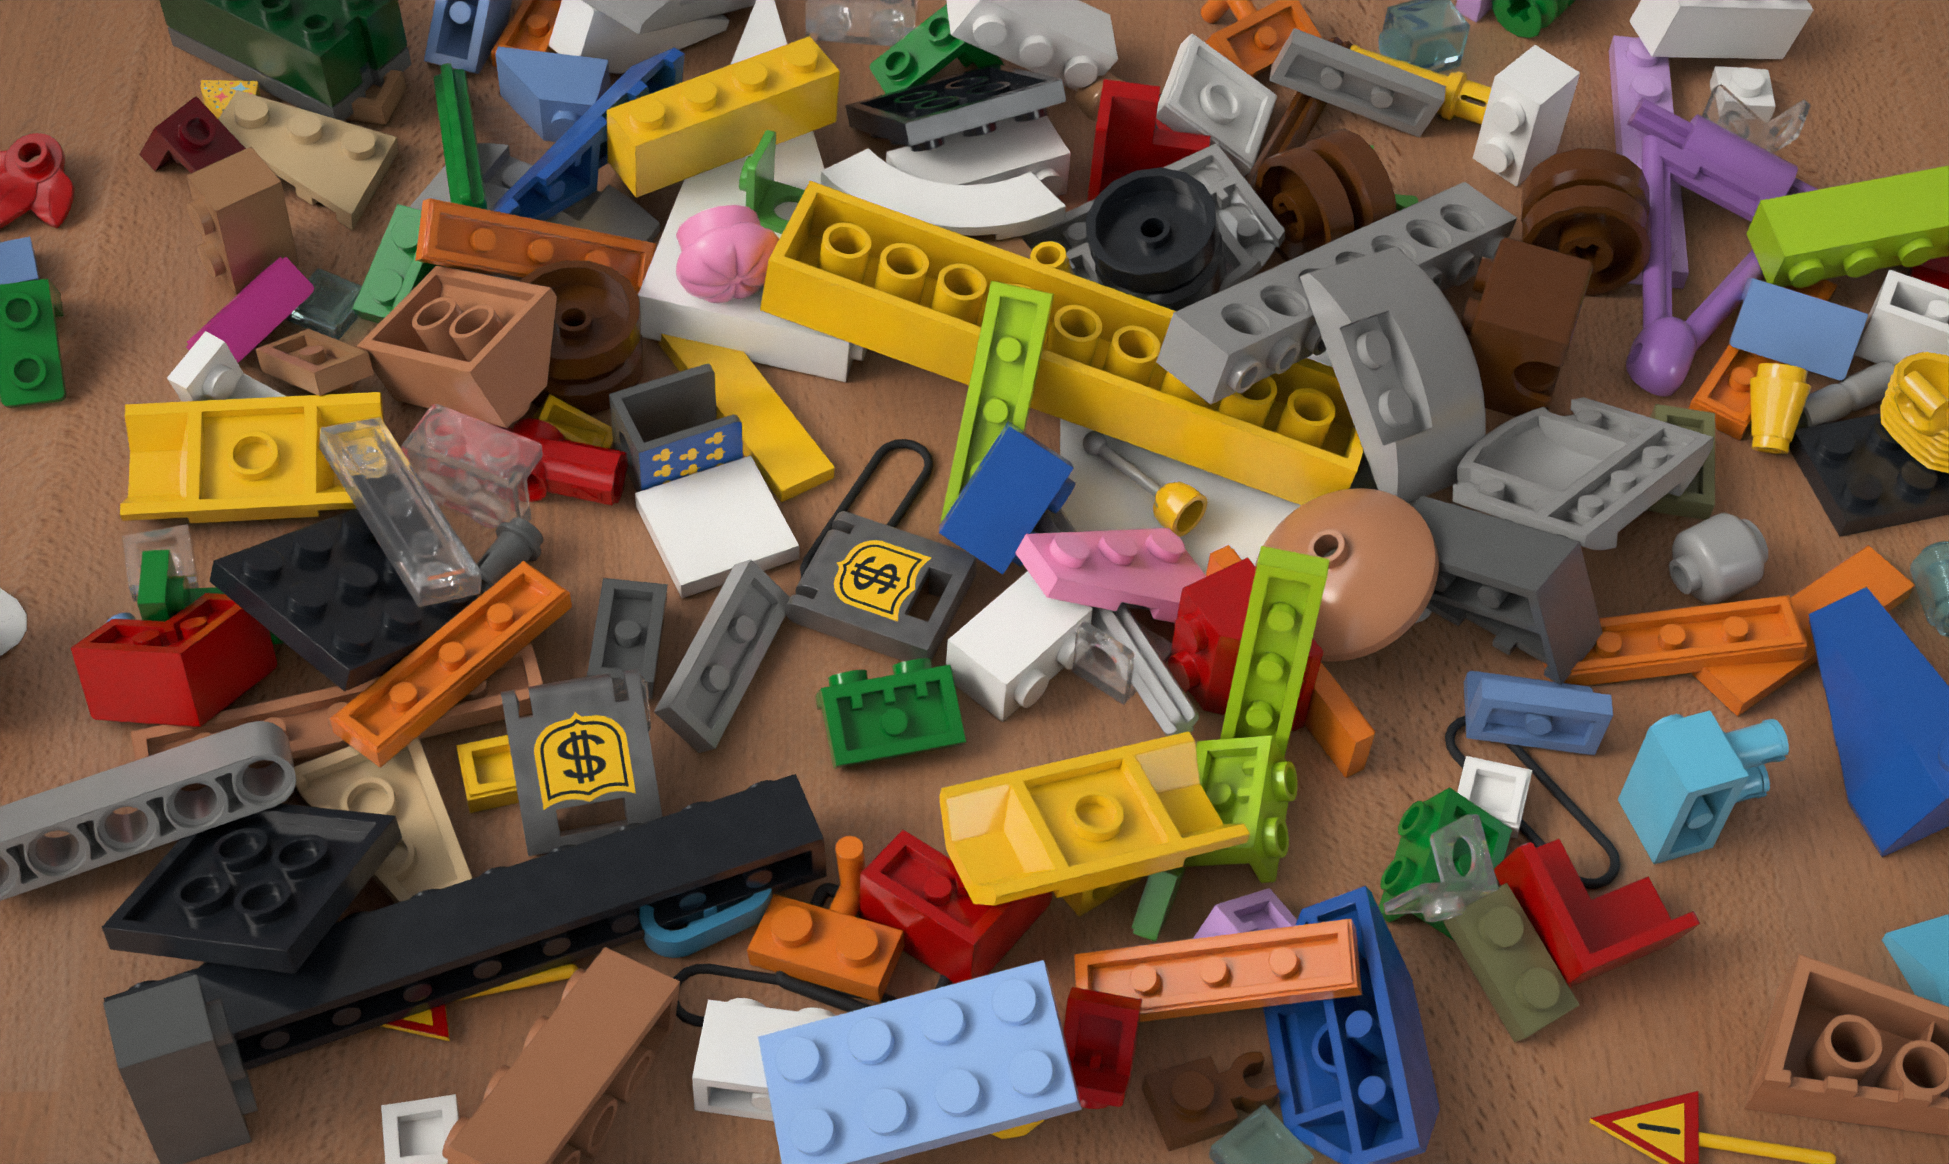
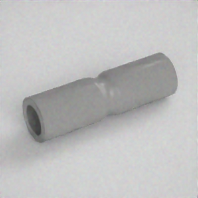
[1796,361,1895,429]

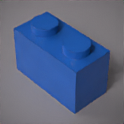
[939,421,1076,575]

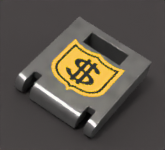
[785,511,977,661]
[501,669,662,856]

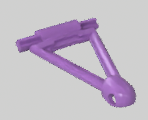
[1626,98,1818,397]

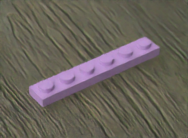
[1609,36,1689,289]

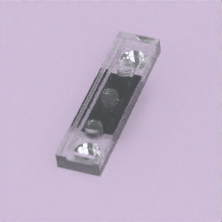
[319,417,483,607]

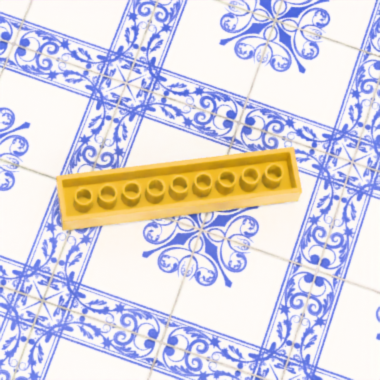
[760,181,1364,505]

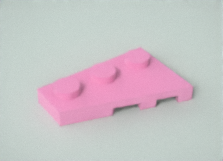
[1015,528,1207,623]

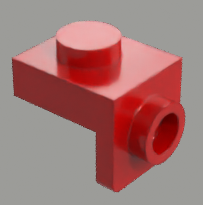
[1063,987,1143,1109]

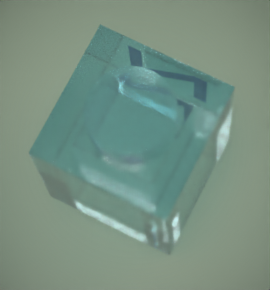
[1378,0,1470,73]

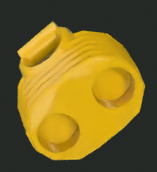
[1880,352,1949,474]

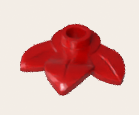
[0,133,75,229]

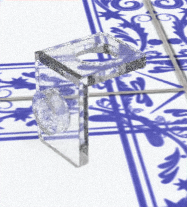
[1702,84,1811,154]
[1072,621,1172,705]
[1383,814,1499,922]

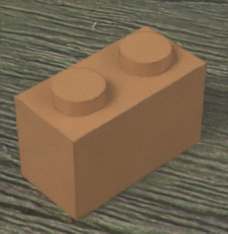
[186,146,299,294]

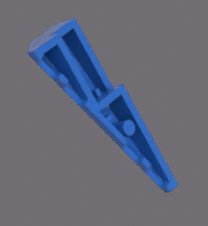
[490,47,685,221]

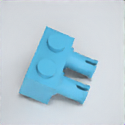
[1618,710,1789,864]

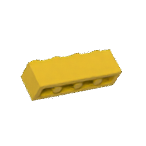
[607,36,840,198]

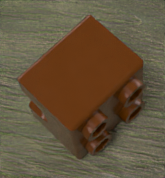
[1461,238,1593,417]

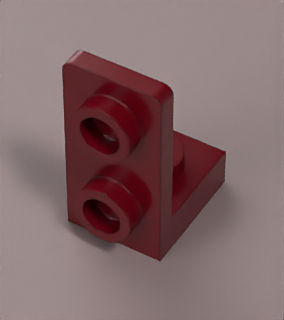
[139,96,246,173]

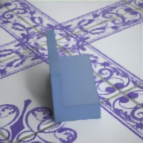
[1729,278,1869,380]
[1464,671,1613,755]

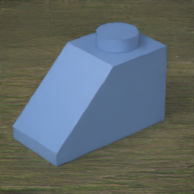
[424,0,512,74]
[496,46,611,142]

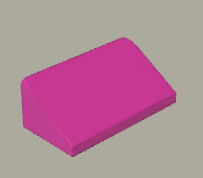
[186,256,314,363]

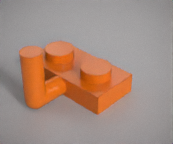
[1200,0,1322,78]
[747,836,905,1003]

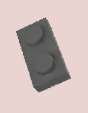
[587,578,668,699]

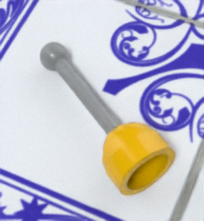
[1083,431,1208,537]

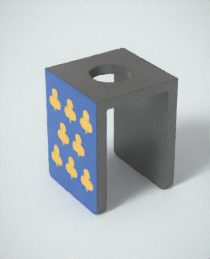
[609,364,743,492]

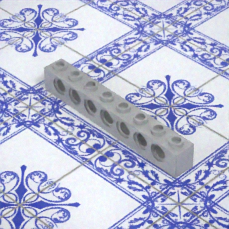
[1156,182,1517,404]

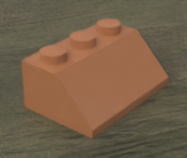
[357,265,557,428]

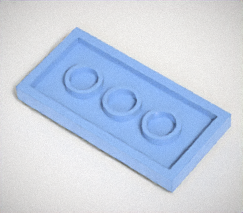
[758,960,1082,1164]

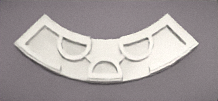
[821,148,1066,240]

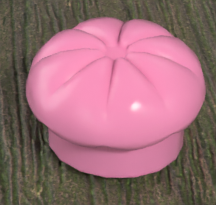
[676,205,779,303]

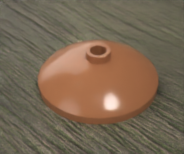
[1255,488,1439,662]

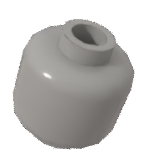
[1669,512,1768,605]

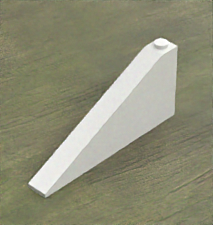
[638,0,867,382]

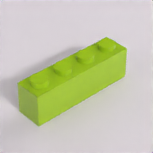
[1746,165,1949,288]

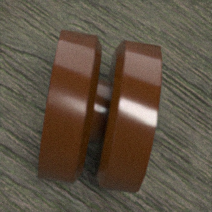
[1255,128,1396,262]
[1521,148,1652,295]
[520,261,644,415]

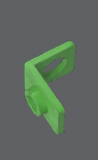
[739,130,805,234]

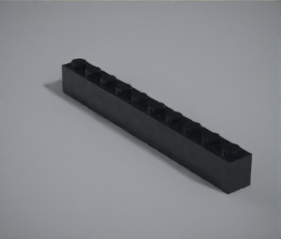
[104,774,827,1070]

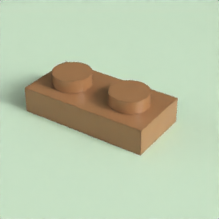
[256,329,374,396]

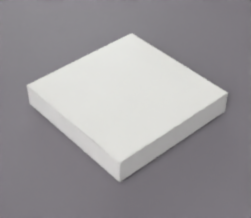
[1156,34,1277,177]
[635,455,799,598]

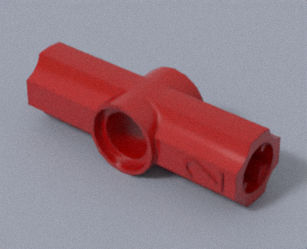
[431,415,628,506]

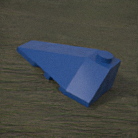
[1809,587,1949,857]

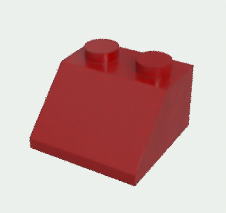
[1168,557,1324,732]

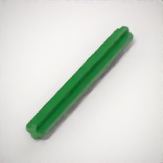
[433,63,487,209]

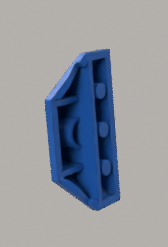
[1263,886,1440,1164]

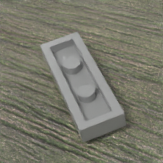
[1269,28,1446,138]
[654,559,790,753]

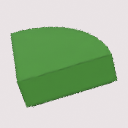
[1131,867,1186,942]

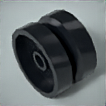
[1086,167,1226,311]

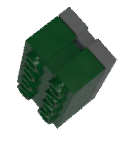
[159,0,412,121]

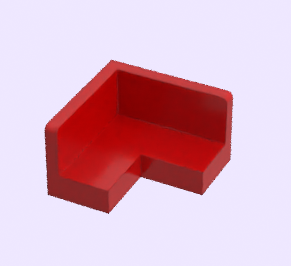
[1087,79,1211,202]
[71,593,277,727]
[860,830,1053,984]
[1493,838,1700,988]

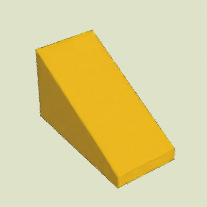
[532,394,613,449]

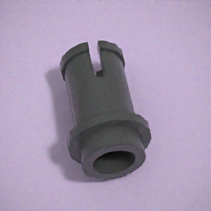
[466,517,544,594]

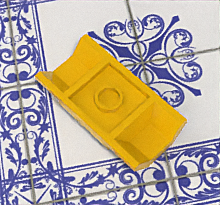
[120,392,387,524]
[939,731,1250,906]

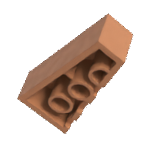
[443,947,680,1164]
[1744,954,1949,1136]

